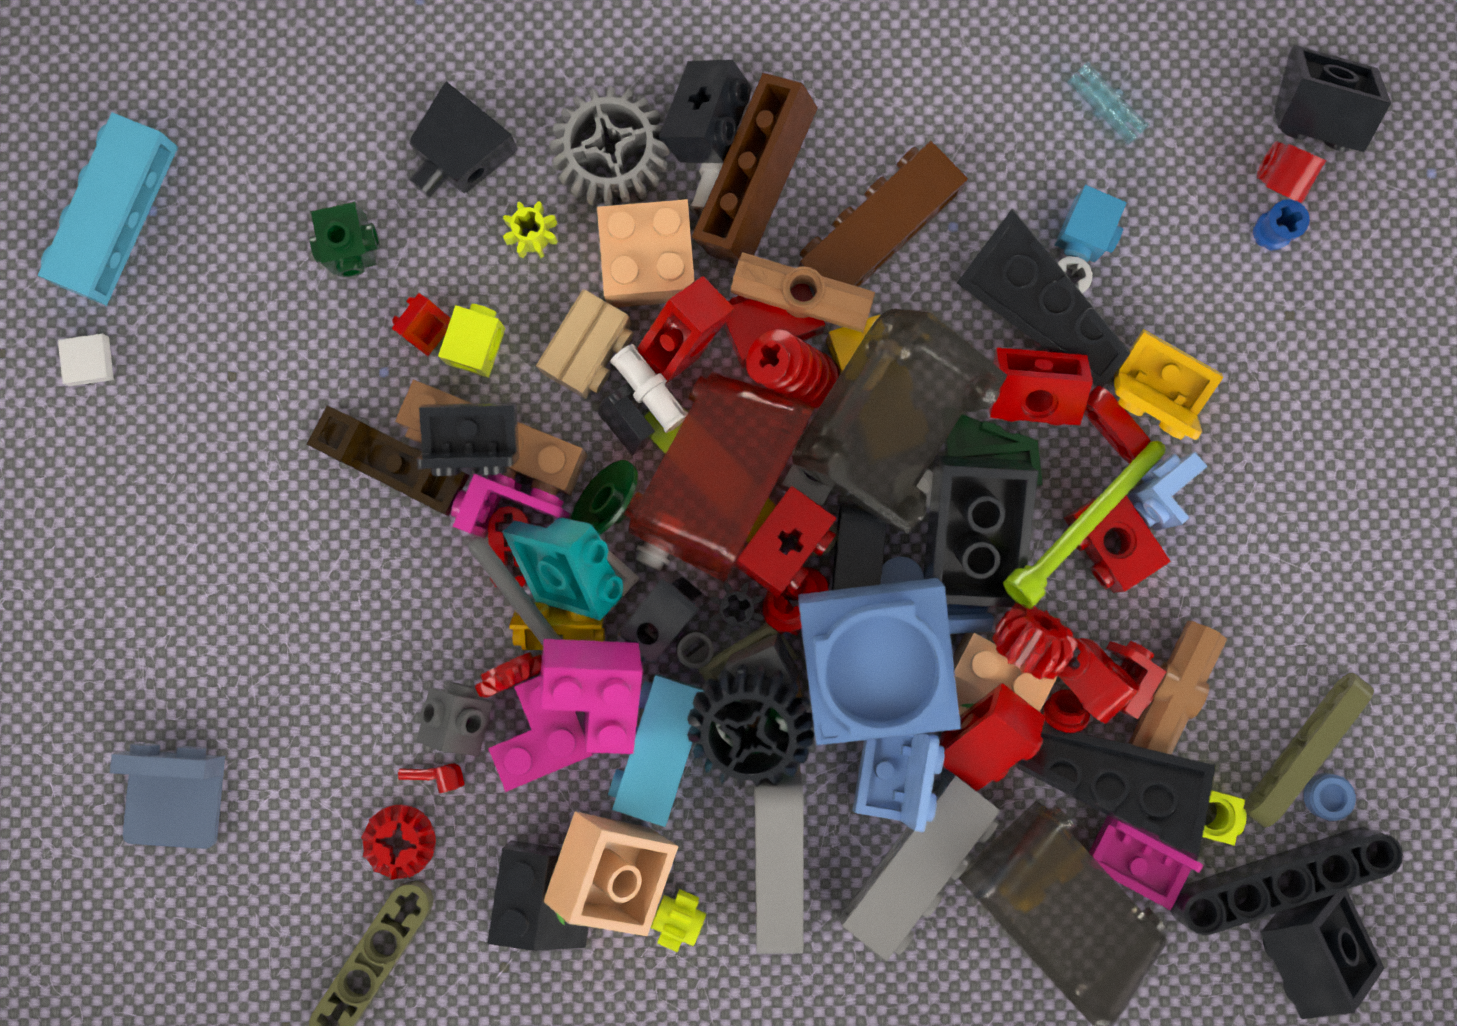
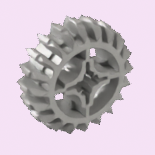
[550,85,670,206]

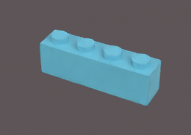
[37,112,178,306]

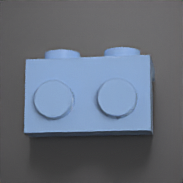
[1127,452,1208,531]

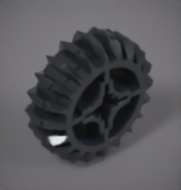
[687,663,815,790]

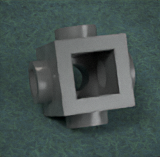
[416,682,493,756]

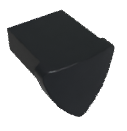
[598,382,655,456]

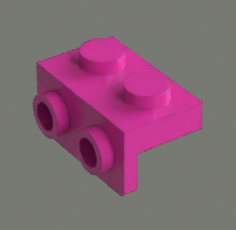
[1083,815,1203,911]

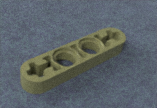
[1244,672,1374,828]
[309,881,433,1026]

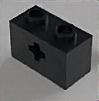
[659,60,753,163]

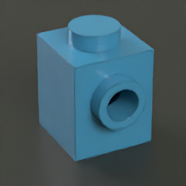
[1054,185,1127,263]

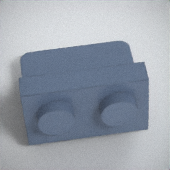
[110,743,225,849]

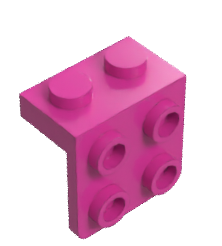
[451,474,570,538]

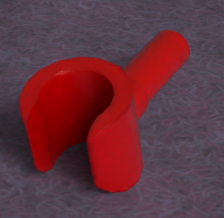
[398,763,465,793]

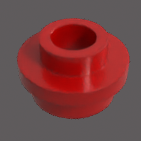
[1043,690,1091,733]

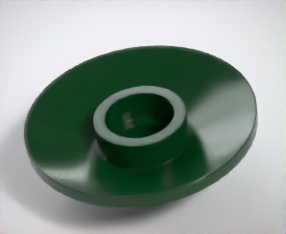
[571,460,638,535]

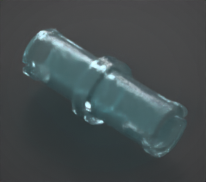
[1067,61,1150,145]

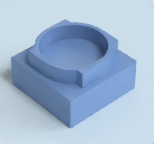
[798,578,961,745]

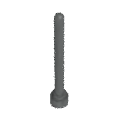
[468,536,585,714]

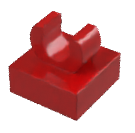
[391,293,451,356]

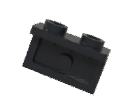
[417,403,520,476]

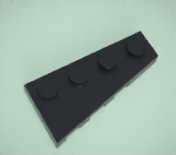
[957,208,1131,387]
[1016,724,1216,861]

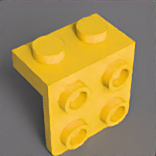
[1114,329,1224,440]

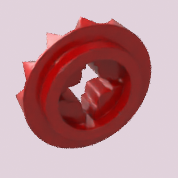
[763,567,830,636]
[474,652,542,698]
[361,804,436,880]

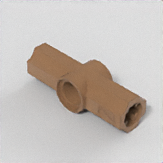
[731,252,875,333]
[1128,621,1228,755]

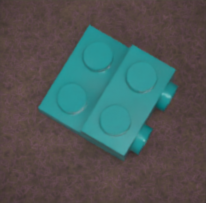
[503,517,623,620]

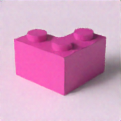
[540,639,642,754]
[488,675,595,792]

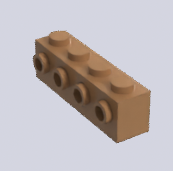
[395,379,588,496]

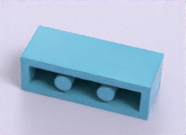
[608,674,704,827]

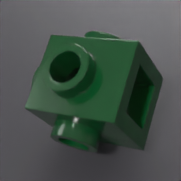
[309,201,380,277]

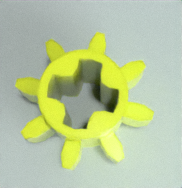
[503,201,558,258]
[650,889,707,952]

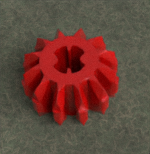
[992,603,1078,680]

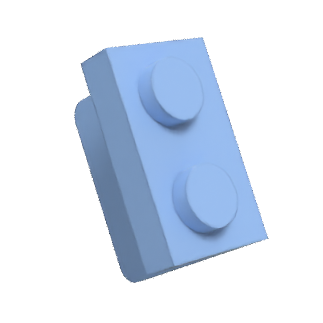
[852,732,944,832]

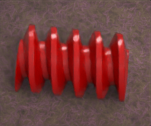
[746,329,840,409]

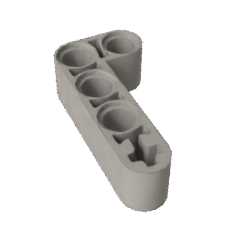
[754,763,804,954]

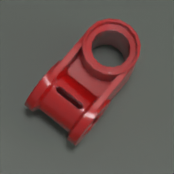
[1256,141,1327,203]
[1058,638,1141,724]

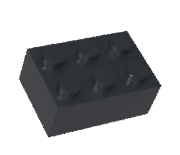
[923,455,1038,608]

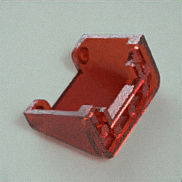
[624,371,815,582]

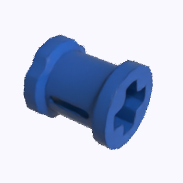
[1253,199,1310,251]

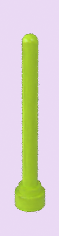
[1003,440,1166,609]

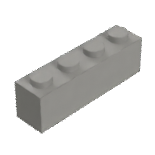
[839,772,1001,961]

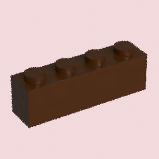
[692,73,818,265]
[799,141,968,287]

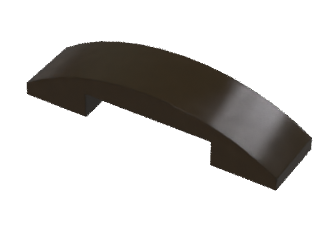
[306,405,470,517]

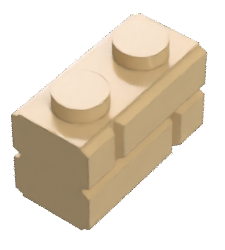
[536,289,634,399]

